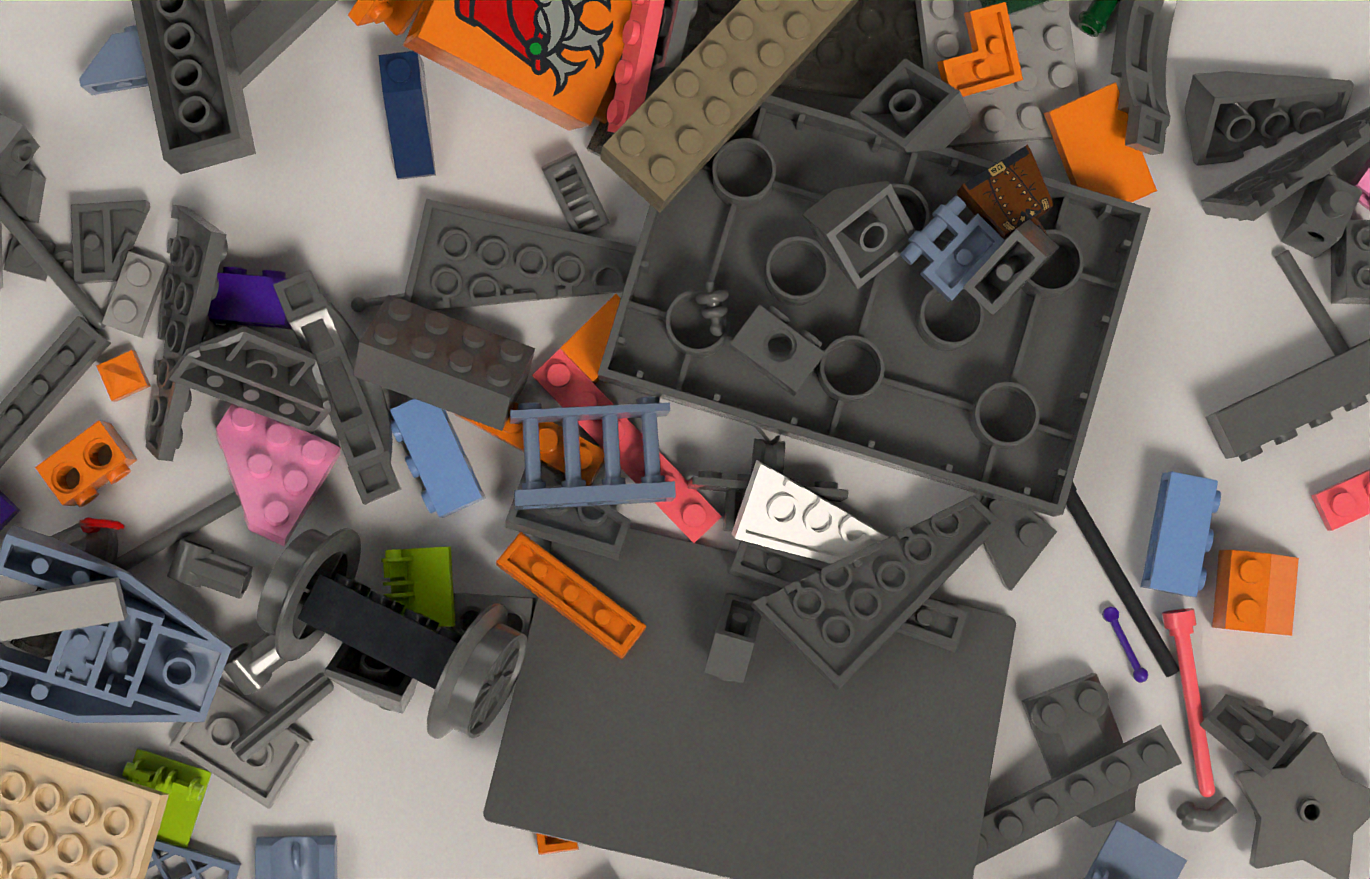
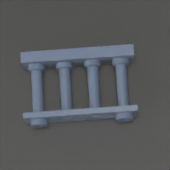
[510,397,676,510]

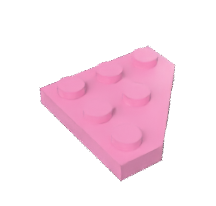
[216,404,341,547]

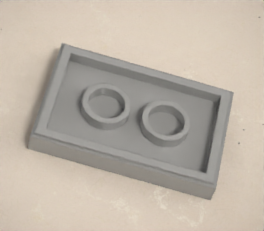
[169,681,314,809]

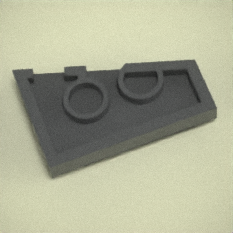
[505,462,631,561]

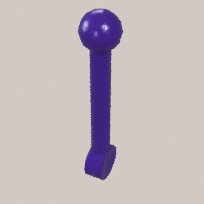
[1102,607,1148,683]

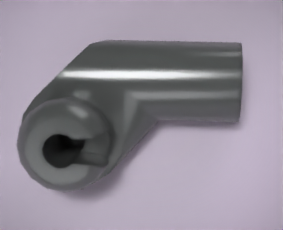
[1176,797,1237,833]

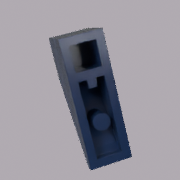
[379,51,436,180]

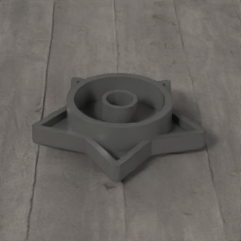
[1234,731,1370,879]

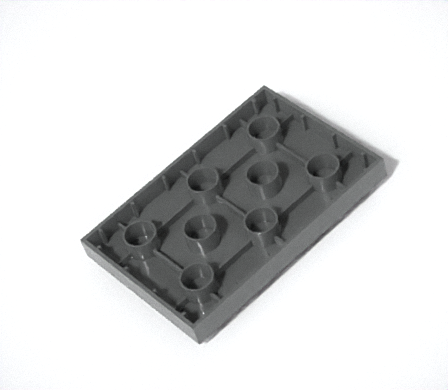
[598,95,1151,517]

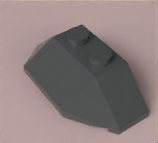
[168,326,332,434]

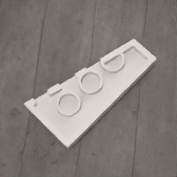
[731,460,889,564]

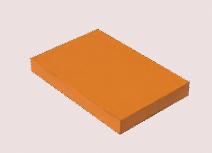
[1043,82,1157,203]

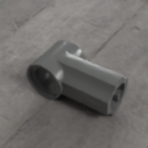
[167,539,253,599]
[224,633,288,696]

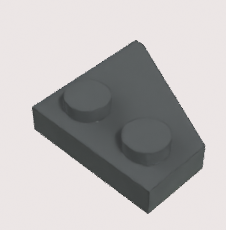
[980,496,1057,591]
[1200,694,1308,778]

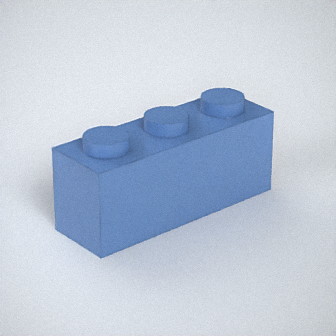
[390,399,486,518]
[1141,471,1221,597]

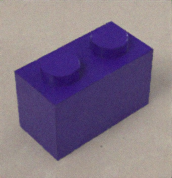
[208,267,292,330]

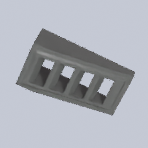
[541,151,610,235]

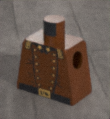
[957,145,1053,239]

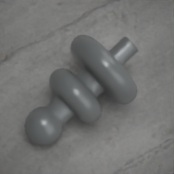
[695,281,729,336]

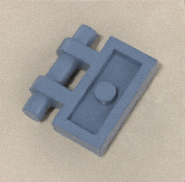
[900,195,1005,302]

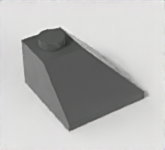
[802,181,915,289]
[324,642,418,714]

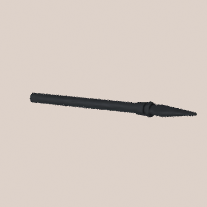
[1066,482,1180,677]

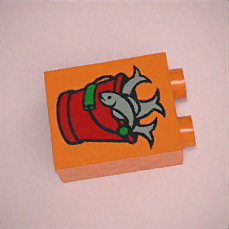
[403,0,633,131]

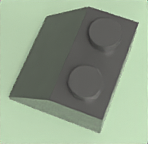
[850,59,972,153]

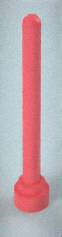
[1162,608,1215,798]

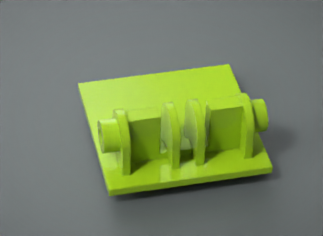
[381,546,455,627]
[123,748,212,848]

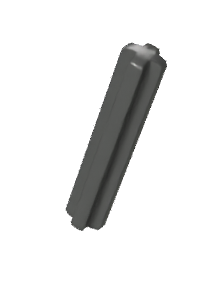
[231,672,334,762]

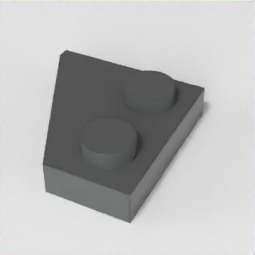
[71,200,150,284]

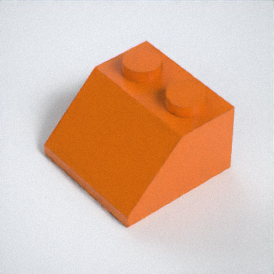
[1212,550,1299,636]

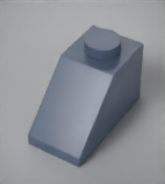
[79,25,148,95]

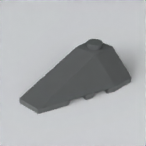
[1184,71,1354,166]

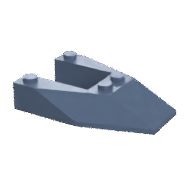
[0,525,232,723]

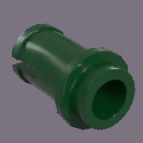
[1078,0,1120,37]

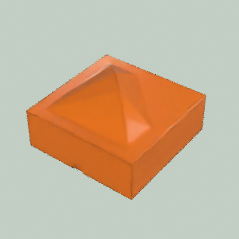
[96,350,151,402]

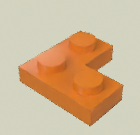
[937,2,1023,97]

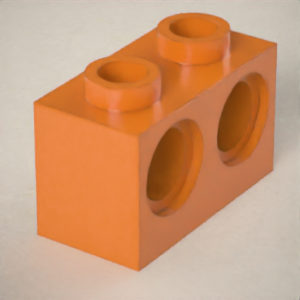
[35,420,137,507]

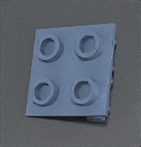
[1084,820,1187,879]

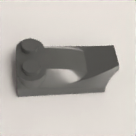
[1021,673,1139,827]

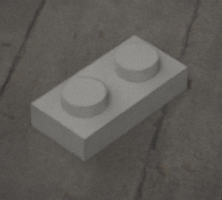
[102,251,169,338]

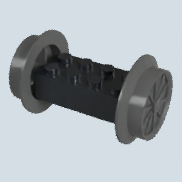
[257,528,527,739]

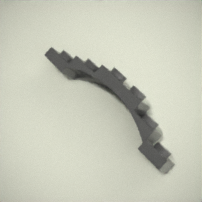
[1111,0,1178,155]
[273,270,402,505]

